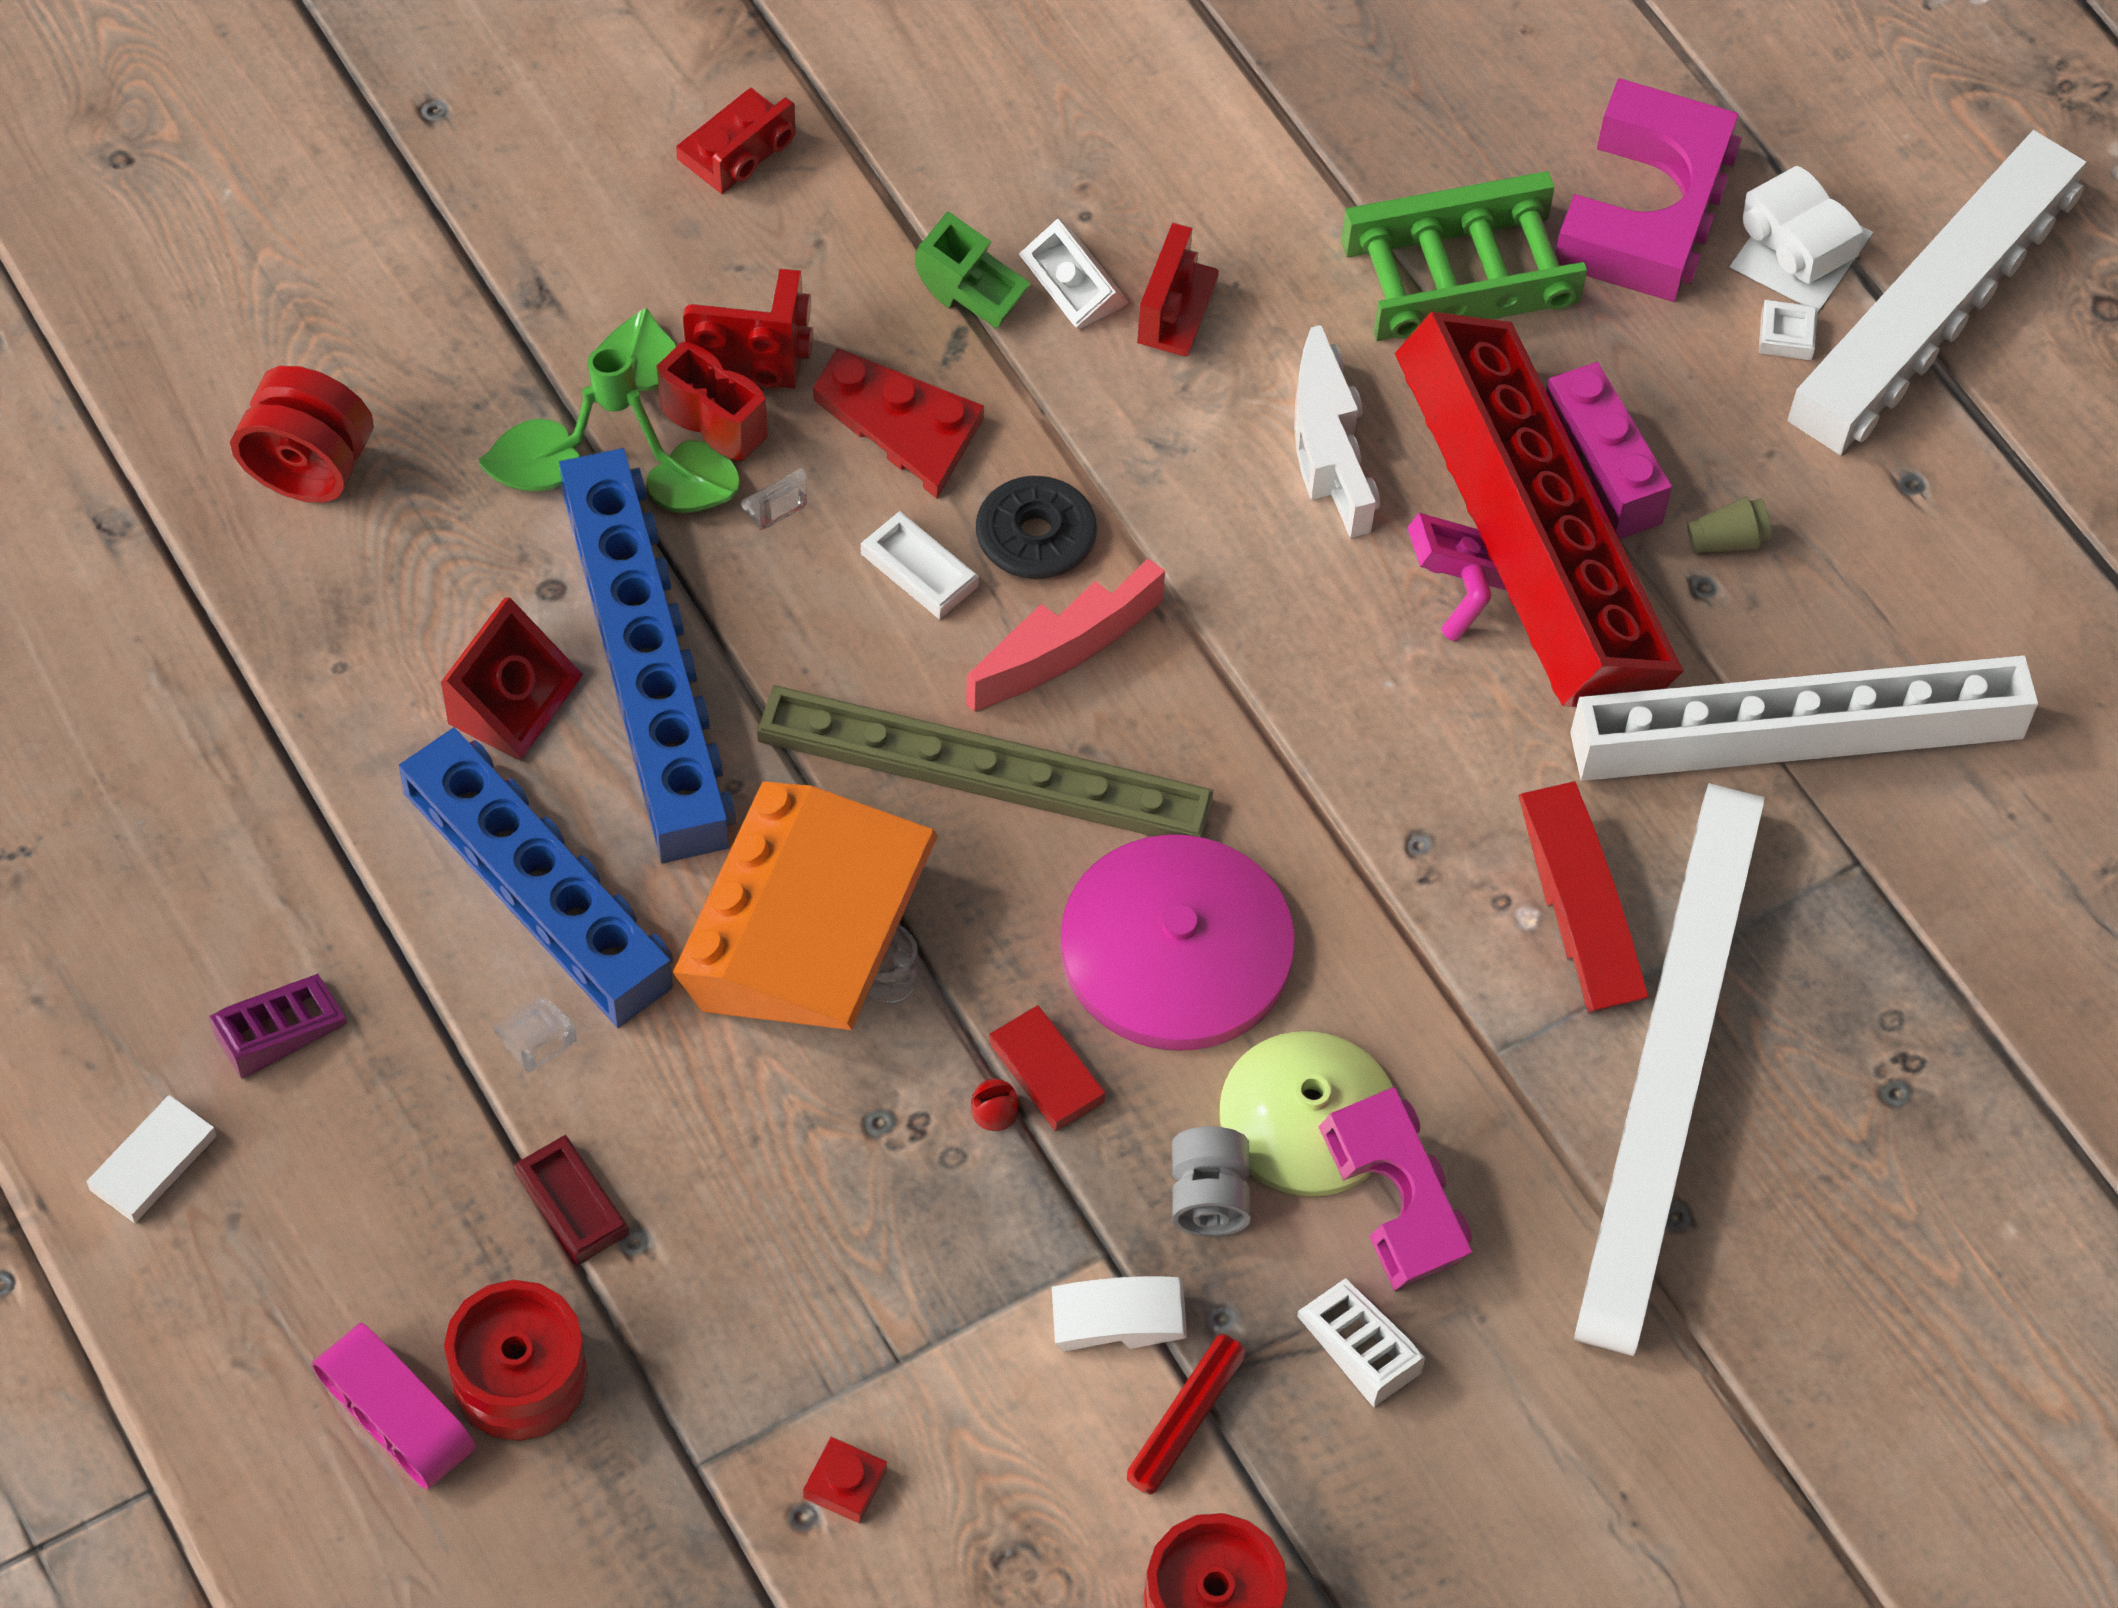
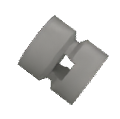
[1172,1126,1251,1237]

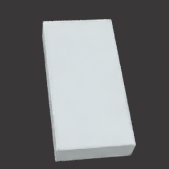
[861,511,979,620]
[86,1095,217,1223]

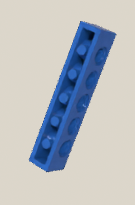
[399,727,674,1028]

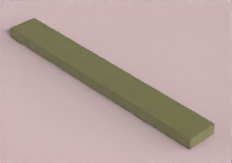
[757,685,1214,837]

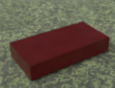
[514,1134,629,1265]

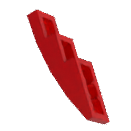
[1518,781,1648,1013]

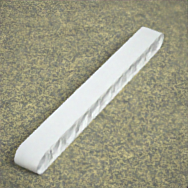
[1574,783,1765,1356]

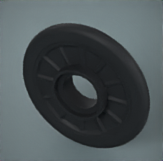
[976,476,1097,579]

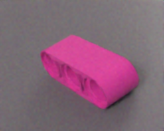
[311,1323,476,1490]

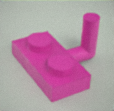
[1408,513,1506,641]

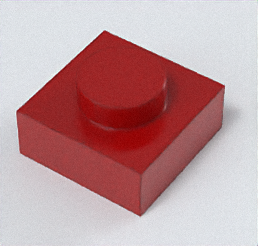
[803,1436,887,1524]

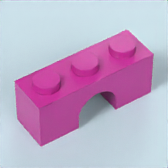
[1546,361,1672,539]
[1318,1086,1472,1291]

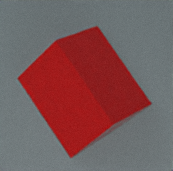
[441,597,583,759]

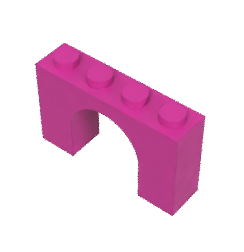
[1555,78,1743,302]

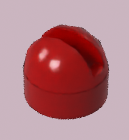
[971,1078,1019,1131]

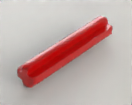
[1127,1334,1245,1495]

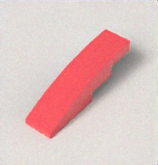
[966,558,1165,711]

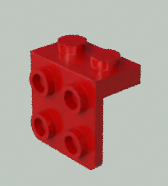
[683,268,813,389]

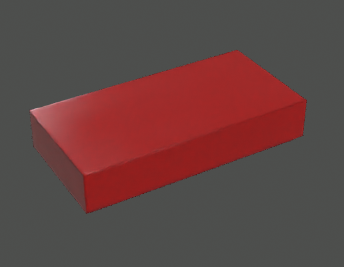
[989,1005,1105,1132]

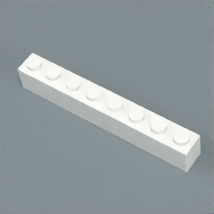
[1787,130,2086,456]
[1570,656,2038,781]

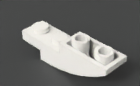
[1294,325,1380,538]

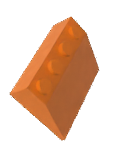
[673,781,938,1030]

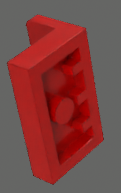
[676,87,796,194]
[1137,222,1219,356]

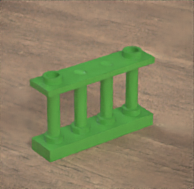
[1341,171,1587,341]

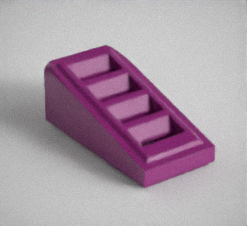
[209,974,347,1079]

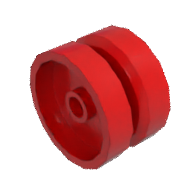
[230,366,374,503]
[444,1279,588,1441]
[1142,1513,1287,1608]

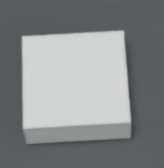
[1758,300,1818,361]

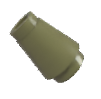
[1687,496,1772,554]

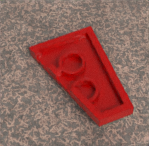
[813,348,984,499]

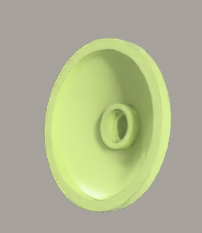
[1219,1031,1393,1197]

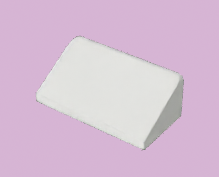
[1019,219,1129,330]

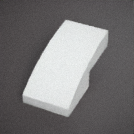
[1052,1276,1187,1352]

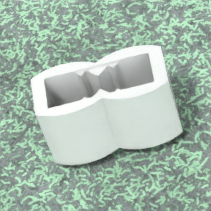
[1743,166,1863,284]

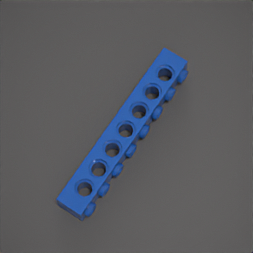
[559,448,736,864]

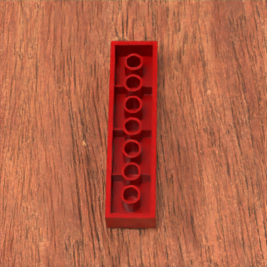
[1394,312,1684,707]

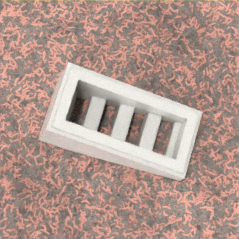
[1297,1278,1425,1408]

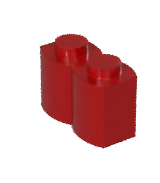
[656,341,768,461]

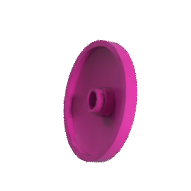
[1060,835,1295,1051]

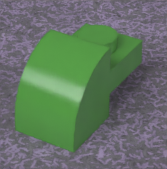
[915,211,1030,329]

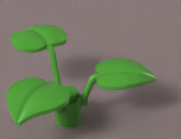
[478,308,740,513]

